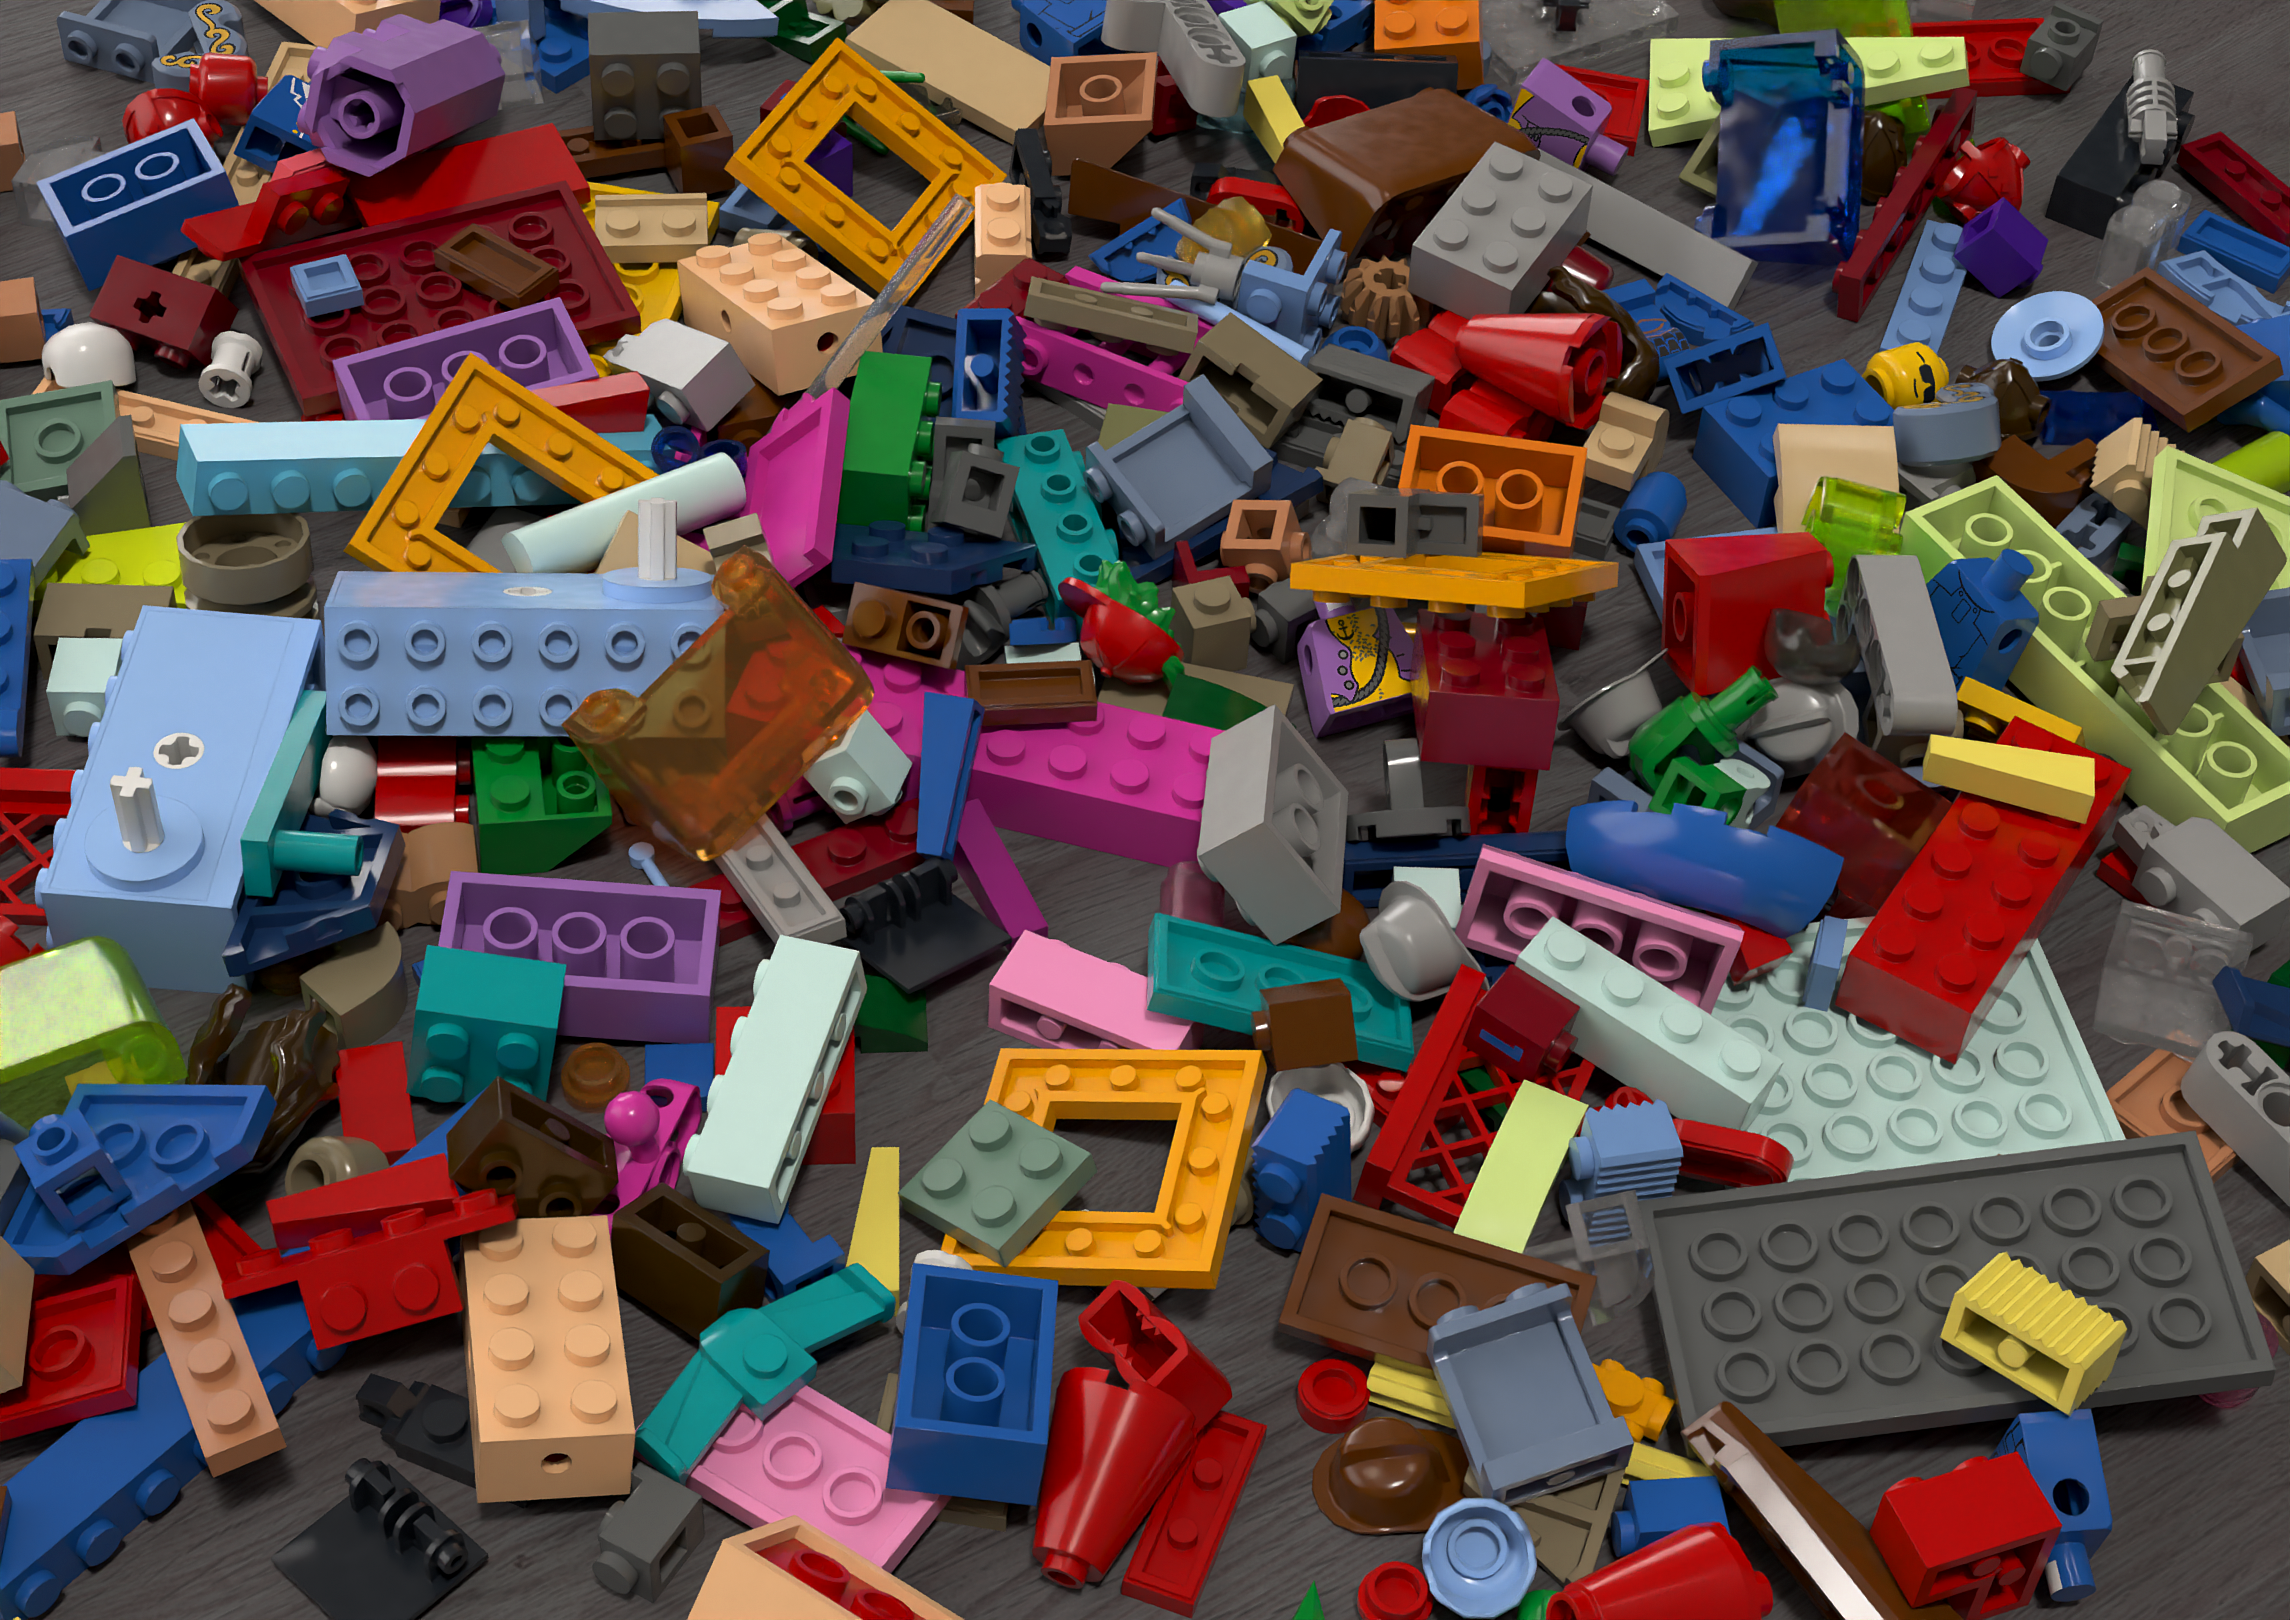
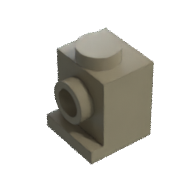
[1315,417,1395,510]

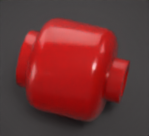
[189,52,268,126]

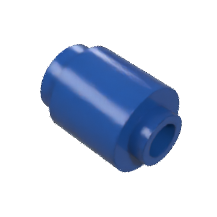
[1614,471,1687,553]

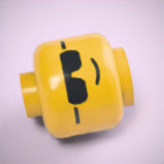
[1862,342,1949,410]

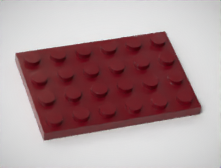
[238,180,642,417]

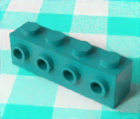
[995,429,1132,639]

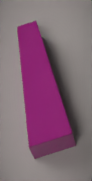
[953,798,1048,953]

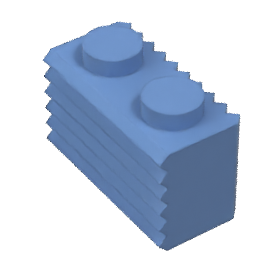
[1559,1098,1683,1244]

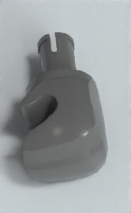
[913,570,1048,671]

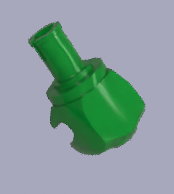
[1628,665,1779,797]

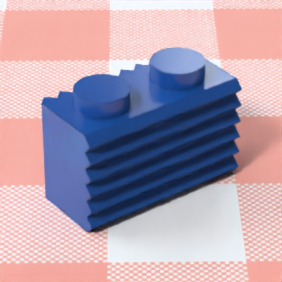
[951,308,1027,440]
[1251,1088,1352,1253]

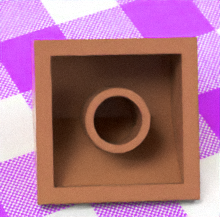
[1044,52,1158,176]

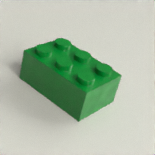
[836,351,942,532]

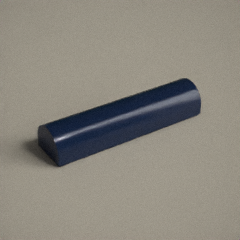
[1342,830,1573,907]

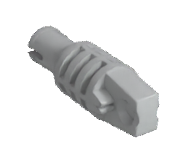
[2126,49,2177,165]

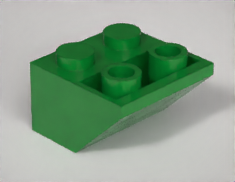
[471,736,612,875]

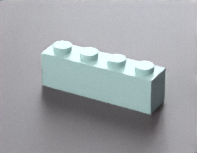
[1515,916,1784,1131]
[683,935,867,1224]

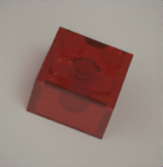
[1775,732,1953,911]

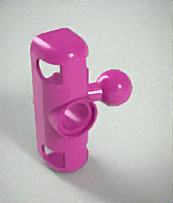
[589,1078,702,1240]

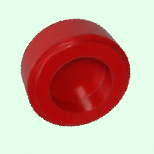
[1296,1359,1370,1434]

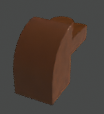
[1972,435,2098,529]

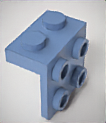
[1237,229,1347,356]

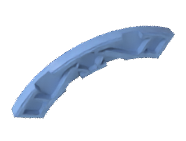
[560,0,779,39]
[2156,250,2290,326]

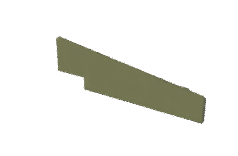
[2111,507,2287,735]

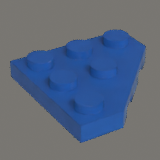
[2,1084,277,1275]

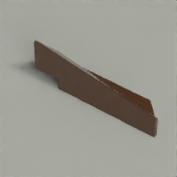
[1068,158,1323,275]
[1680,1401,1964,1620]

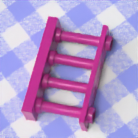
[1016,266,1214,412]

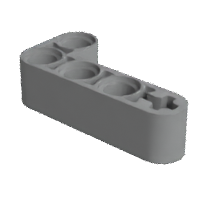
[1101,0,1246,118]
[1836,554,1958,737]
[2180,1031,2290,1207]

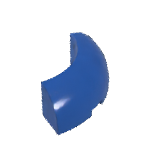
[1565,800,1844,939]

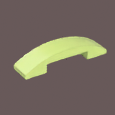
[1453,1079,1589,1254]

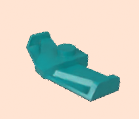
[634,1263,896,1486]

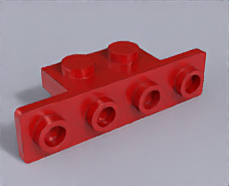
[181,166,360,262]
[221,1188,519,1351]

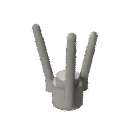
[1100,207,1246,305]

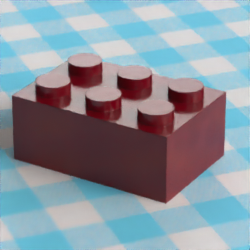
[1410,608,1560,771]

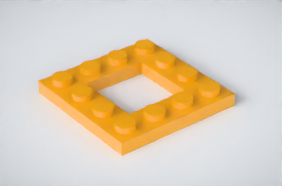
[724,37,1007,308]
[344,352,659,574]
[1290,552,1619,618]
[941,1048,1267,1289]

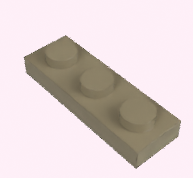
[1024,276,1199,356]

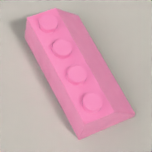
[1455,844,1744,1015]

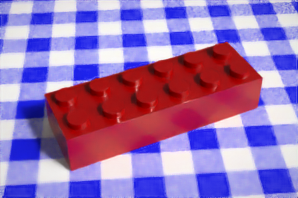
[1834,716,2132,1065]

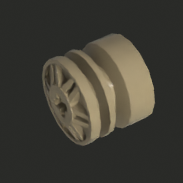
[176,513,320,620]

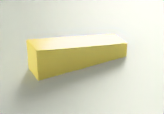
[1243,75,1305,164]
[1922,734,2095,824]
[846,1147,899,1316]

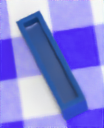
[916,692,985,862]

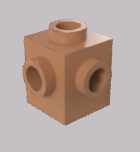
[1220,500,1311,594]

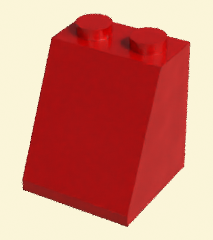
[1661,532,1834,696]

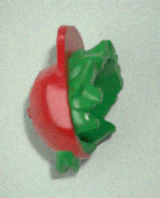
[1058,560,1185,693]

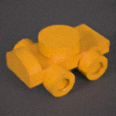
[1592,1359,1676,1443]

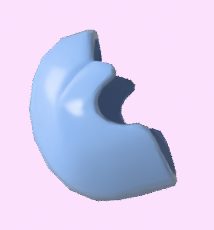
[1422,1498,1537,1619]

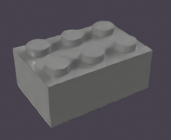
[1408,142,1593,320]
[1197,704,1349,945]

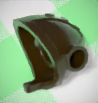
[1822,109,1908,202]
[1955,357,2052,442]

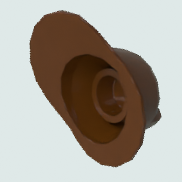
[1312,1417,1470,1535]

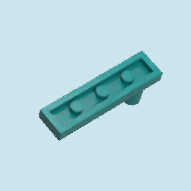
[240,690,364,897]

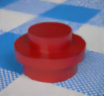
[1357,1561,1433,1620]

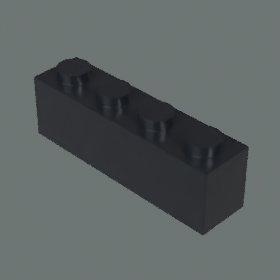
[2045,75,2195,240]

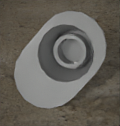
[1557,648,1669,759]
[1735,673,1859,779]
[1359,881,1490,1005]

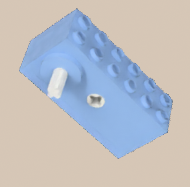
[324,498,724,737]
[35,605,326,994]

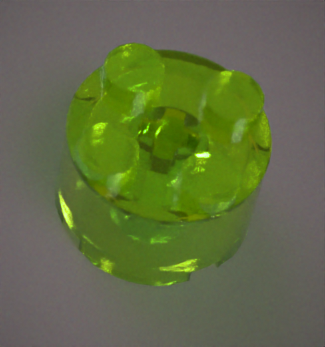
[1801,475,1906,603]

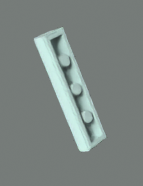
[501,452,746,574]

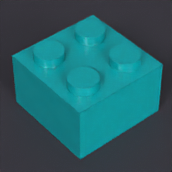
[406,945,567,1103]

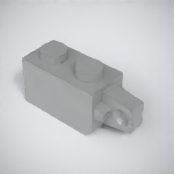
[603,318,755,432]
[2112,805,2290,967]

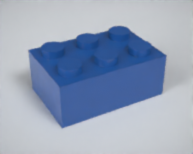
[36,118,240,291]
[1692,359,1899,529]
[886,1263,1058,1506]

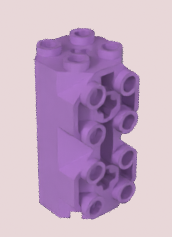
[297,14,506,177]

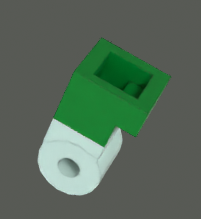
[1648,757,1770,829]

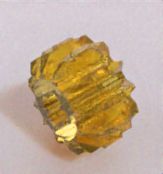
[1175,196,1272,264]

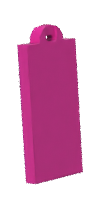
[727,387,851,609]

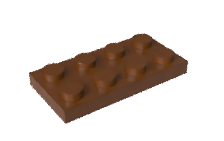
[2090,266,2284,433]
[1278,1193,1597,1381]

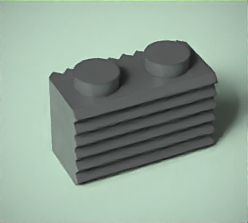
[1304,343,1435,444]

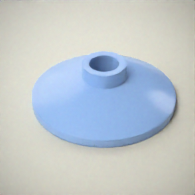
[1991,291,2105,381]

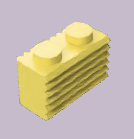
[1940,1252,2127,1416]

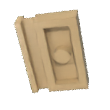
[595,193,708,263]

